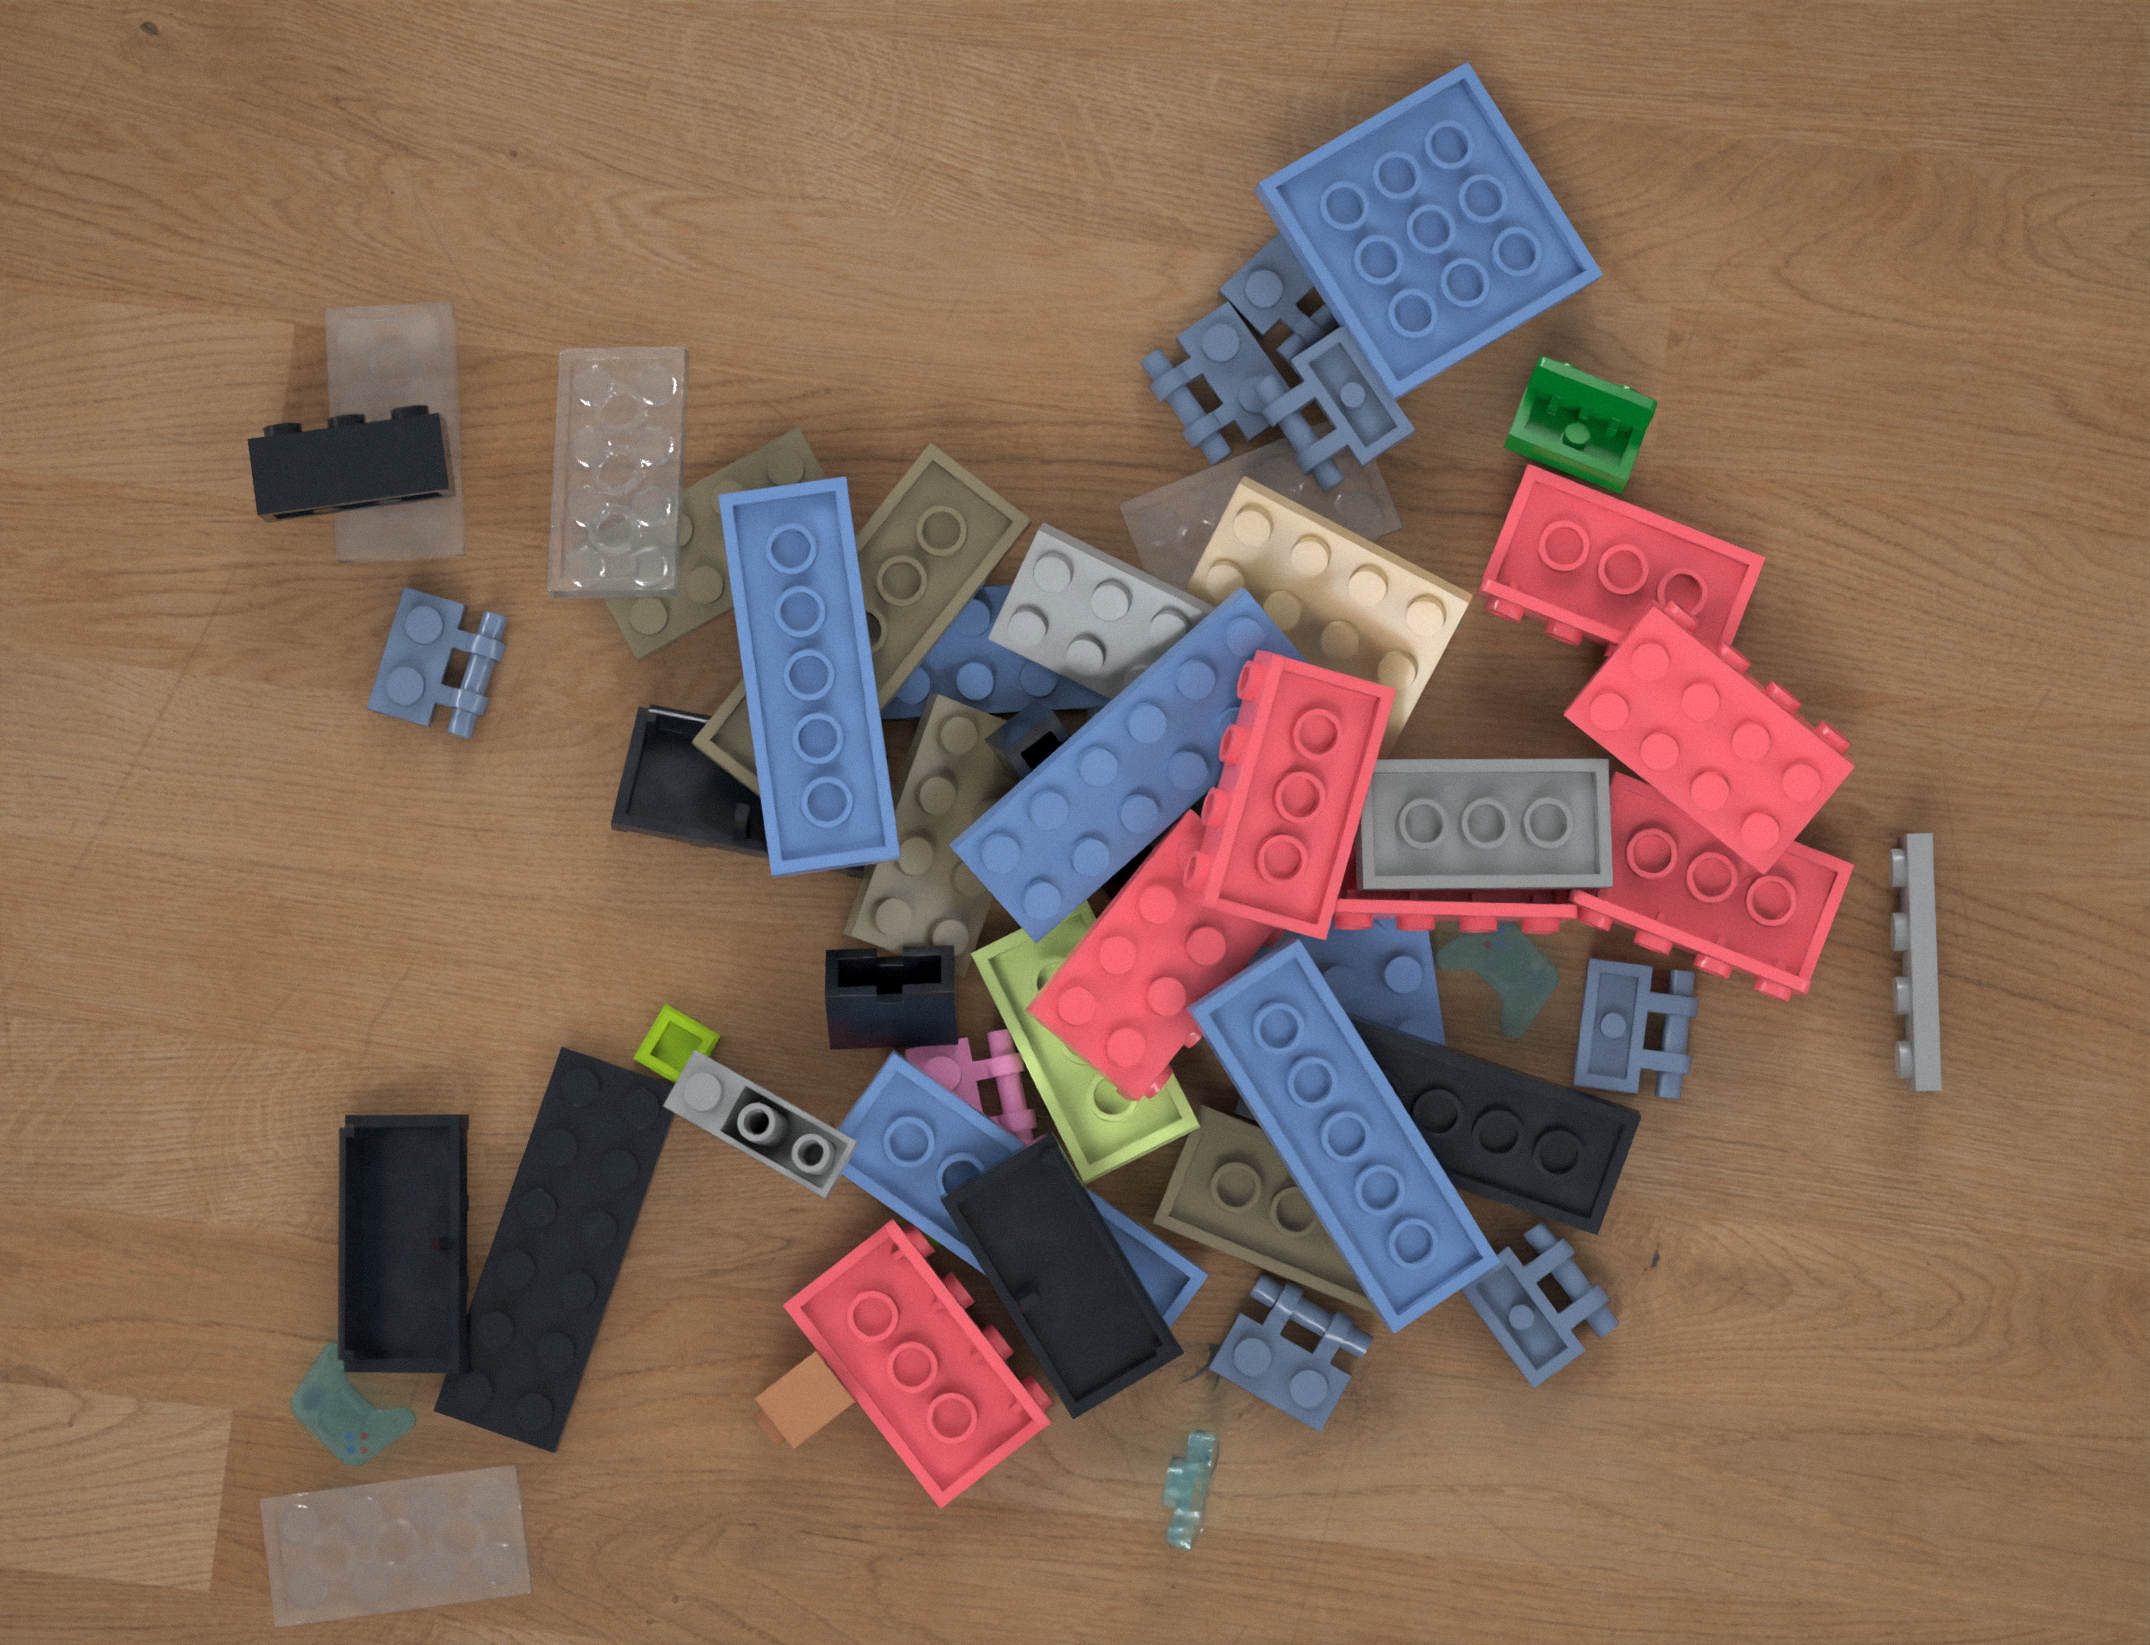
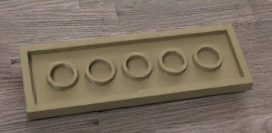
[692,442,1032,797]

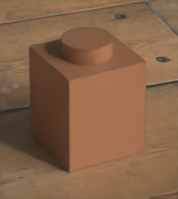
[754,1350,856,1450]

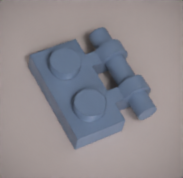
[1218,232,1339,367]
[1140,301,1291,466]
[1253,325,1415,493]
[367,587,508,740]
[1572,958,1699,1100]
[1460,1220,1620,1389]
[1208,1274,1374,1432]

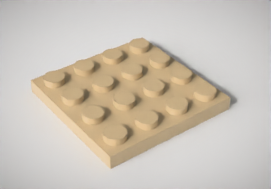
[1184,476,1473,759]

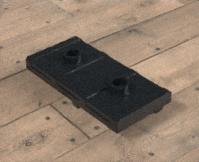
[611,704,888,879]
[338,1114,469,1373]
[940,1130,1184,1419]

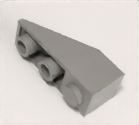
[663,1050,859,1200]

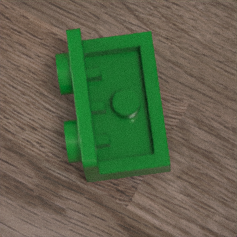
[1503,356,1658,494]

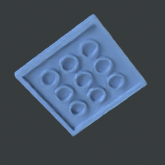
[1254,62,1603,400]

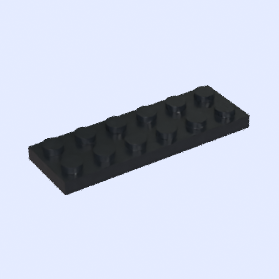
[1233,1012,1642,1235]
[434,1047,676,1453]

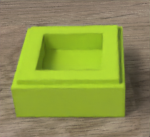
[633,1004,722,1084]

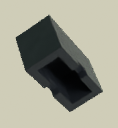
[825,945,958,1050]

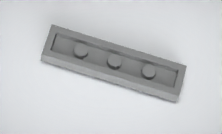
[1888,833,1942,1092]

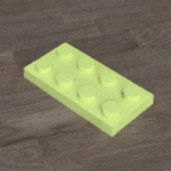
[971,899,1200,1184]

